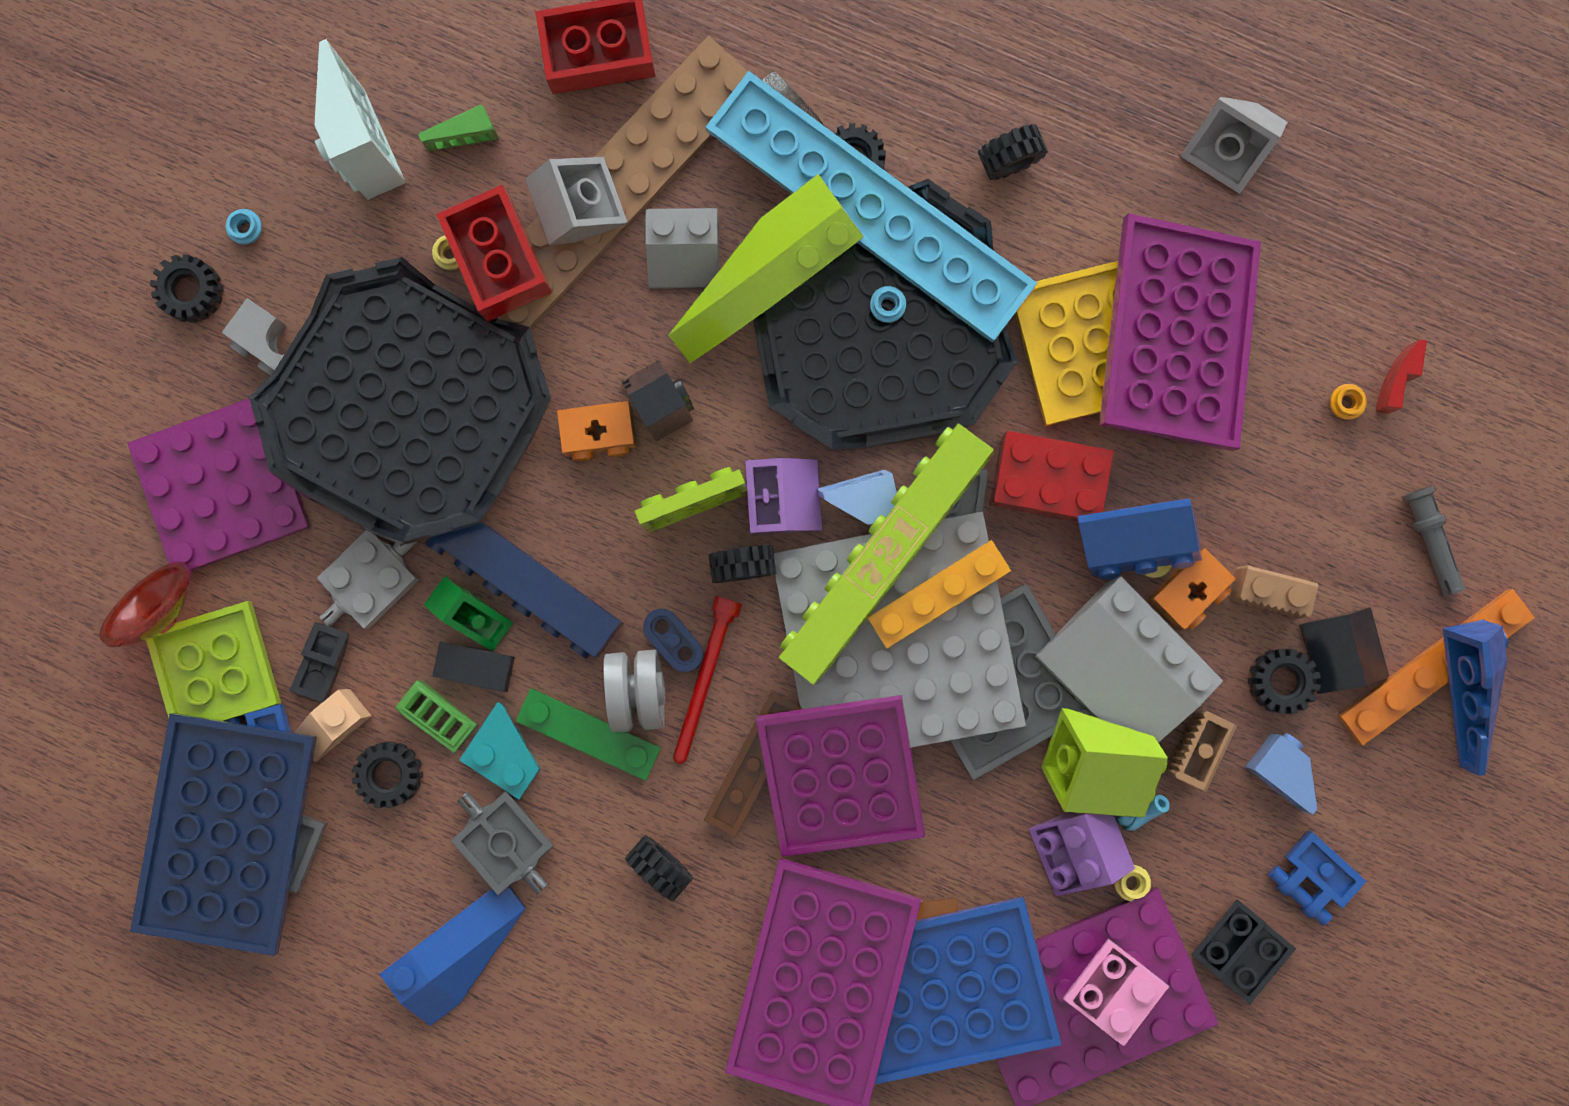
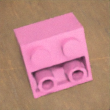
[1063,939,1169,1046]

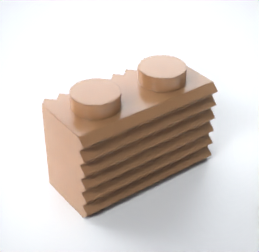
[1230,565,1318,619]
[1166,710,1237,792]

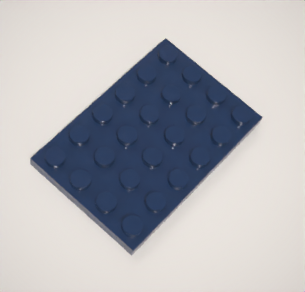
[130,713,317,956]

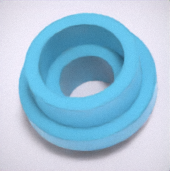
[226,209,262,245]
[870,286,906,323]

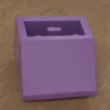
[745,458,822,536]
[1029,812,1135,896]

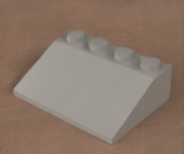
[1035,576,1223,742]

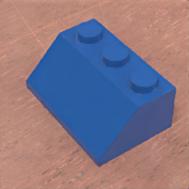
[1078,498,1202,580]

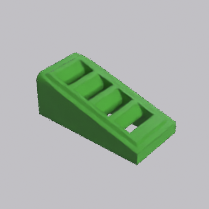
[418,105,499,151]
[395,680,478,753]

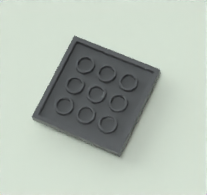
[949,583,1090,780]

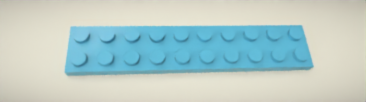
[705,71,1037,343]

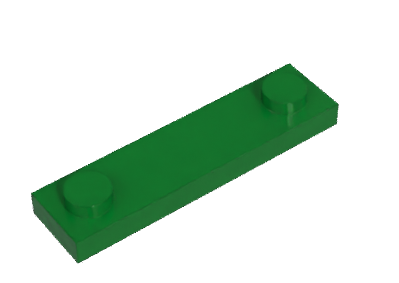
[516,688,662,781]

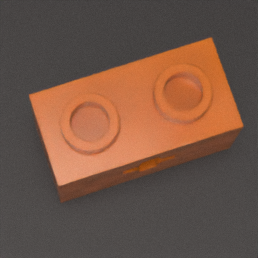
[557,401,637,462]
[1147,548,1236,630]

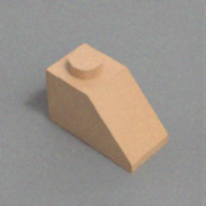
[294,689,372,762]

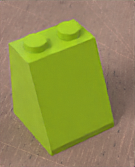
[1041,708,1168,817]

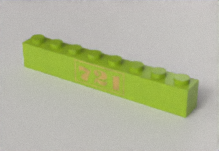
[779,423,994,685]

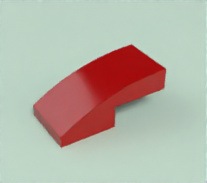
[1376,339,1427,414]

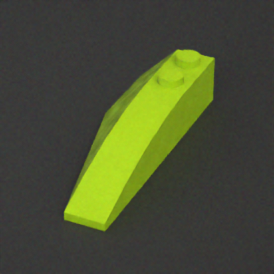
[668,174,864,363]

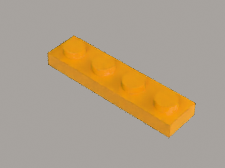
[868,540,1011,649]

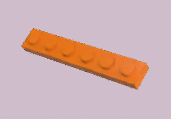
[1337,589,1535,746]

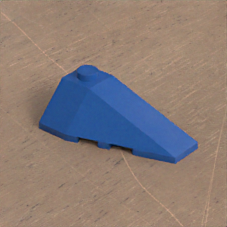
[1442,620,1508,776]
[379,886,526,1026]

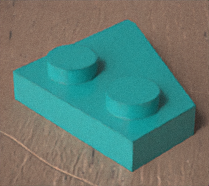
[460,702,541,799]

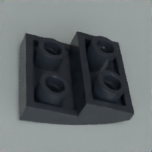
[1191,899,1296,1005]

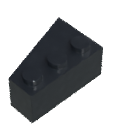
[622,361,695,442]

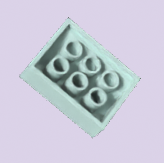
[314,39,406,200]

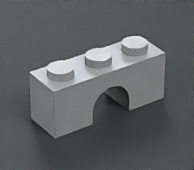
[222,298,286,376]

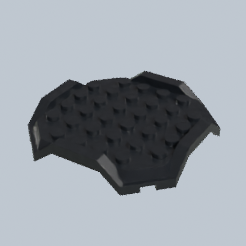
[753,179,1018,452]
[249,257,551,545]

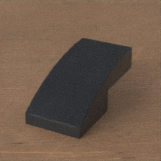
[289,622,350,704]
[432,641,515,692]

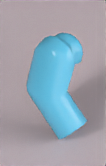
[1115,795,1170,831]

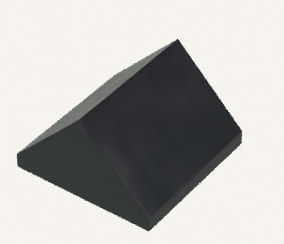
[1300,607,1389,694]

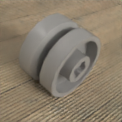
[604,649,666,733]

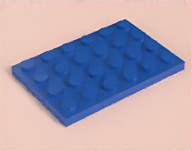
[875,896,1062,1085]

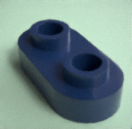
[643,609,703,672]

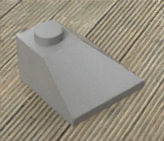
[1181,97,1288,194]

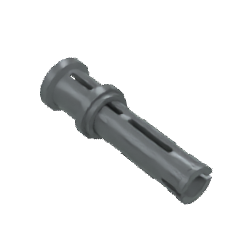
[1402,485,1466,596]

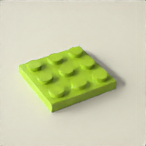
[634,467,748,533]
[144,601,281,721]

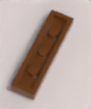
[704,692,803,837]

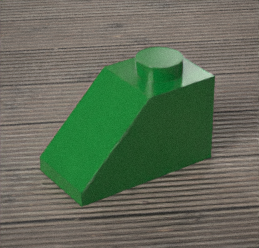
[424,575,514,651]

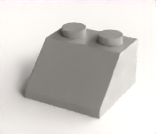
[525,157,628,245]
[646,208,720,289]

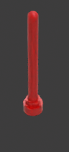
[673,595,742,764]

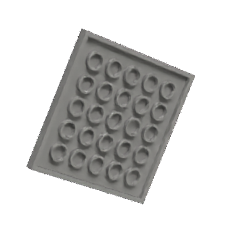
[774,511,1026,748]

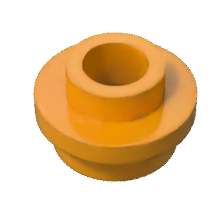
[1329,384,1367,420]

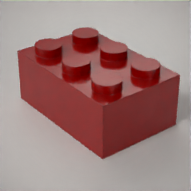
[535,0,656,94]
[436,184,553,322]
[989,431,1114,522]

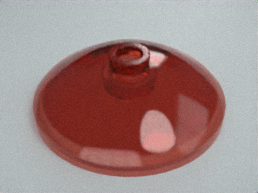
[99,562,192,647]

